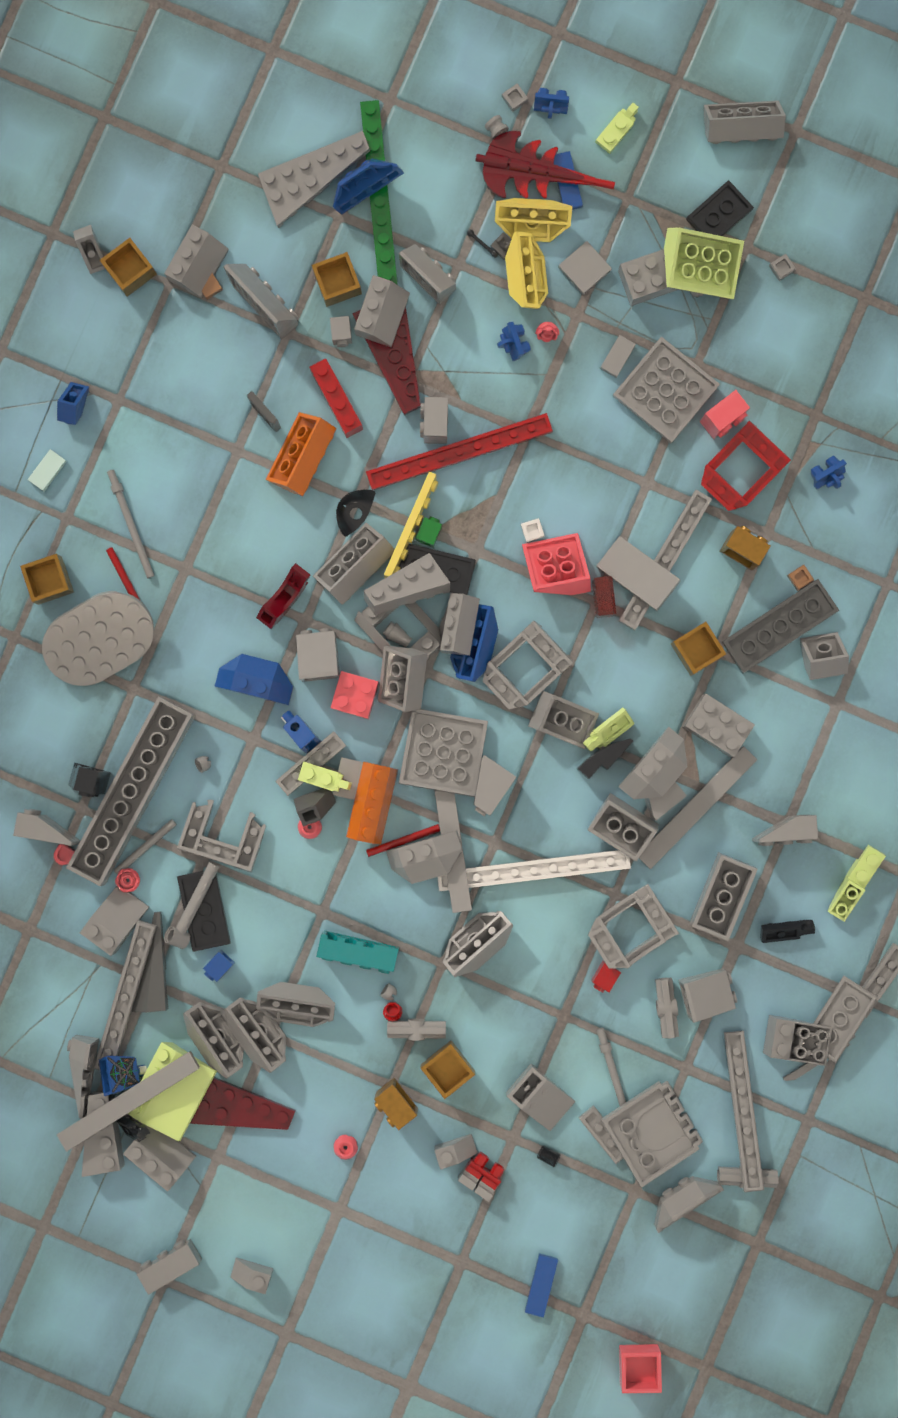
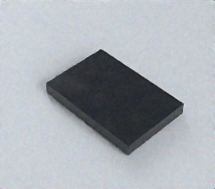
[686,180,754,236]

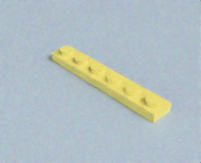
[384,472,438,578]

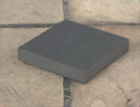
[247,391,281,432]

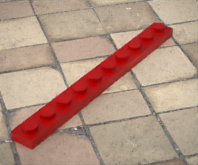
[366,413,553,490]

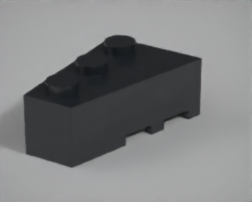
[68,762,111,797]

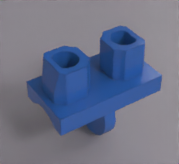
[534,88,569,119]
[497,322,531,361]
[811,455,847,489]

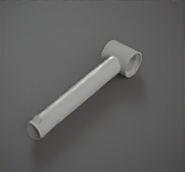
[164,862,220,949]

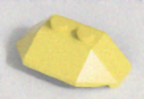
[495,198,572,242]
[505,231,548,309]

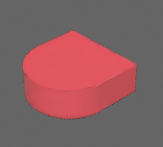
[54,844,75,865]

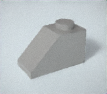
[73,225,105,274]
[434,1134,477,1170]
[231,1257,273,1294]

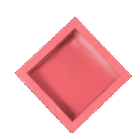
[700,390,750,439]
[331,671,379,719]
[619,1344,662,1393]

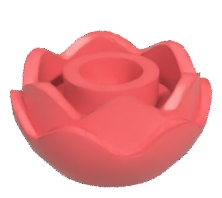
[535,322,559,342]
[298,820,322,839]
[115,868,140,892]
[334,1135,358,1160]

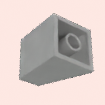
[296,628,340,682]
[474,755,516,817]
[645,782,687,820]
[678,968,737,1023]

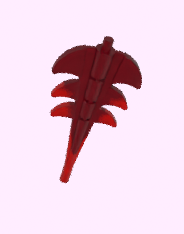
[475,131,615,199]

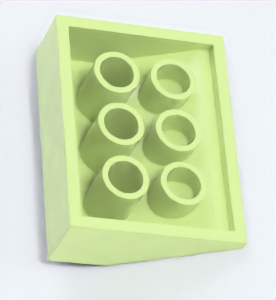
[664,228,744,299]
[128,1042,217,1141]

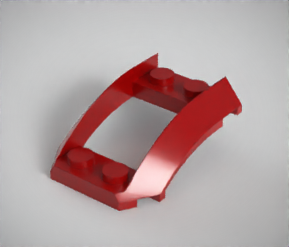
[701,420,791,511]

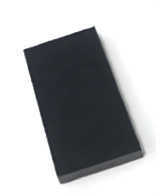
[399,544,476,595]
[177,870,231,952]

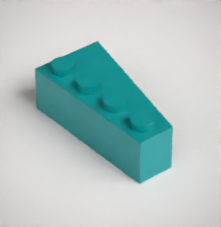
[316,930,399,974]

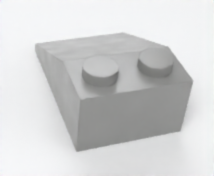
[528,691,599,749]
[13,809,81,846]
[80,886,149,956]

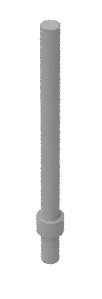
[107,470,154,579]
[596,1027,626,1106]

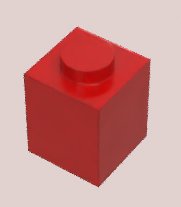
[591,961,621,993]

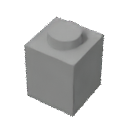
[330,316,352,347]

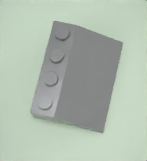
[224,264,298,339]

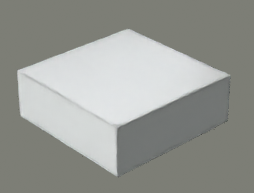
[521,518,545,543]

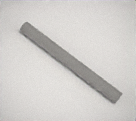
[114,819,177,875]

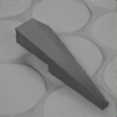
[132,911,169,1013]

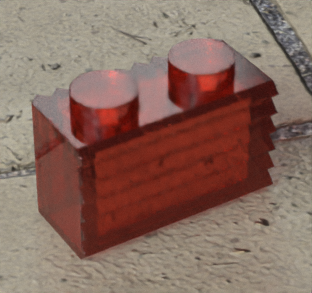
[592,576,616,618]

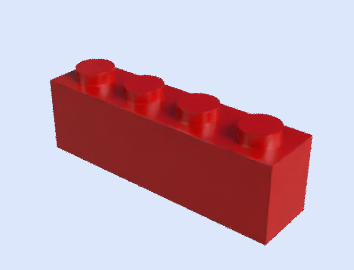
[309,358,363,438]

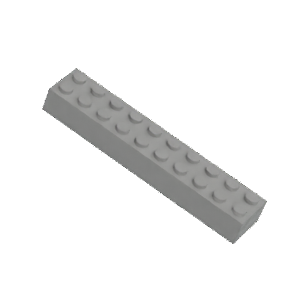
[66,696,196,886]

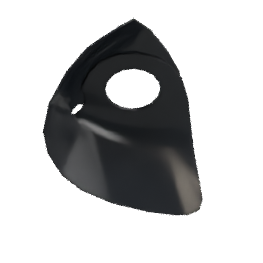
[336,489,376,537]

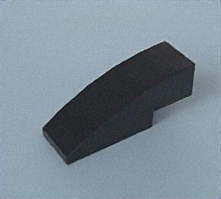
[576,738,633,779]

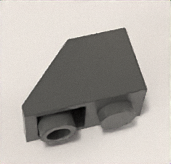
[294,788,336,826]

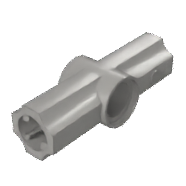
[655,978,679,1039]
[387,1019,446,1041]
[717,1166,779,1188]

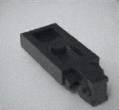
[760,920,815,943]
[117,1116,150,1142]

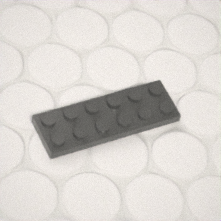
[722,579,840,674]

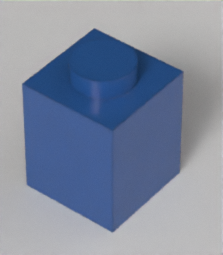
[203,950,235,982]

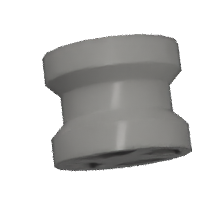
[485,115,509,139]

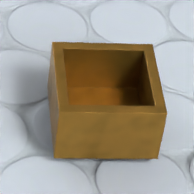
[100,238,157,297]
[312,252,362,307]
[720,526,771,570]
[20,554,74,605]
[670,622,726,676]
[420,1041,475,1099]
[374,1078,418,1130]

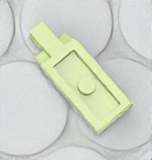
[595,103,639,154]
[583,708,635,752]
[298,762,352,792]

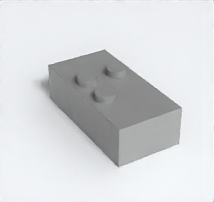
[689,852,758,941]

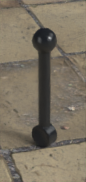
[467,229,498,258]

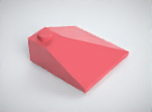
[522,533,591,595]

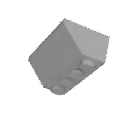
[703,101,786,144]
[313,523,395,605]

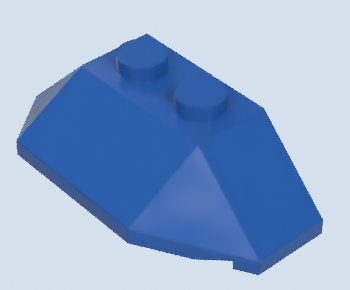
[333,158,404,215]
[450,604,499,682]
[215,654,293,705]

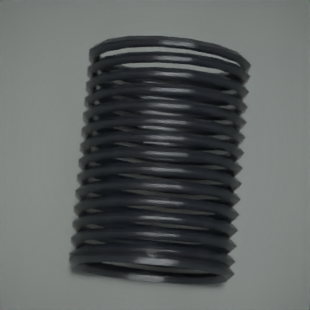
[537,1145,561,1167]

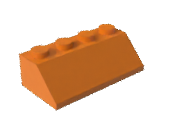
[266,412,337,496]
[346,762,398,844]

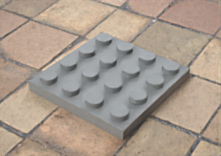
[613,337,720,444]
[399,709,488,797]

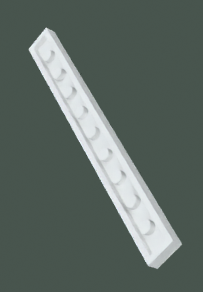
[438,850,631,891]

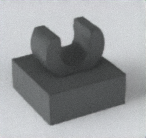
[490,232,512,260]

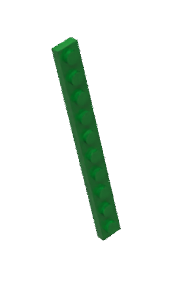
[360,100,398,285]

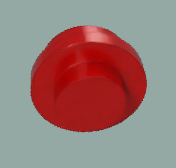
[383,1002,402,1021]

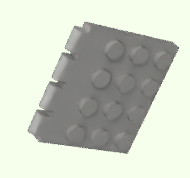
[600,1081,703,1188]

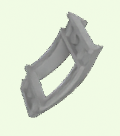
[354,603,441,660]
[483,621,573,709]
[588,884,679,969]

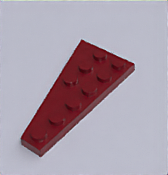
[352,307,421,415]
[190,1077,296,1130]

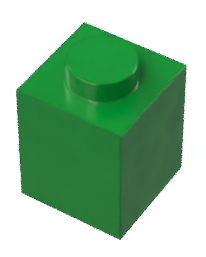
[416,516,442,548]

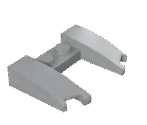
[177,800,266,873]

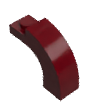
[256,563,311,629]

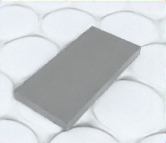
[596,536,681,611]
[814,976,878,1063]

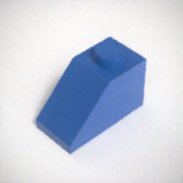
[57,382,89,425]

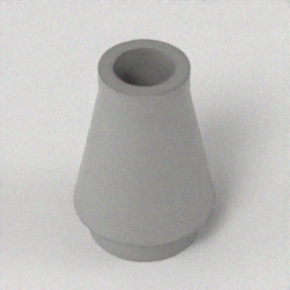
[383,622,412,648]

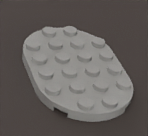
[42,591,154,686]

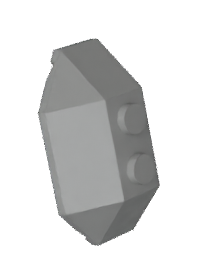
[618,727,687,799]
[386,830,463,884]
[443,911,513,977]
[256,982,335,1027]
[224,998,286,1073]
[183,1002,244,1079]
[654,1176,724,1233]

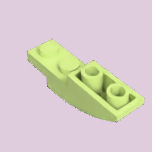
[828,845,886,922]

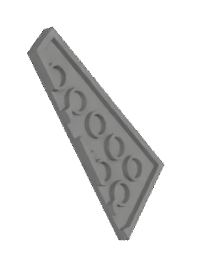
[258,131,370,228]

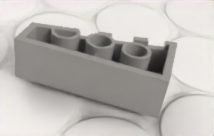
[364,553,450,615]
[82,1090,125,1177]

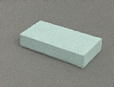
[27,449,67,492]

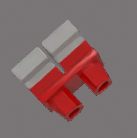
[458,1152,504,1202]

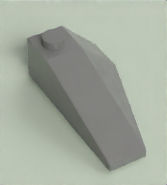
[67,1035,99,1119]

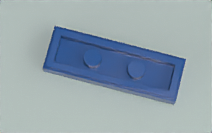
[554,151,583,210]
[525,1253,558,1318]

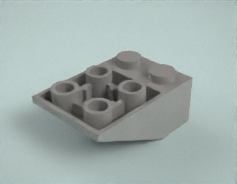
[752,815,818,846]
[763,1015,832,1066]
[506,1063,575,1131]

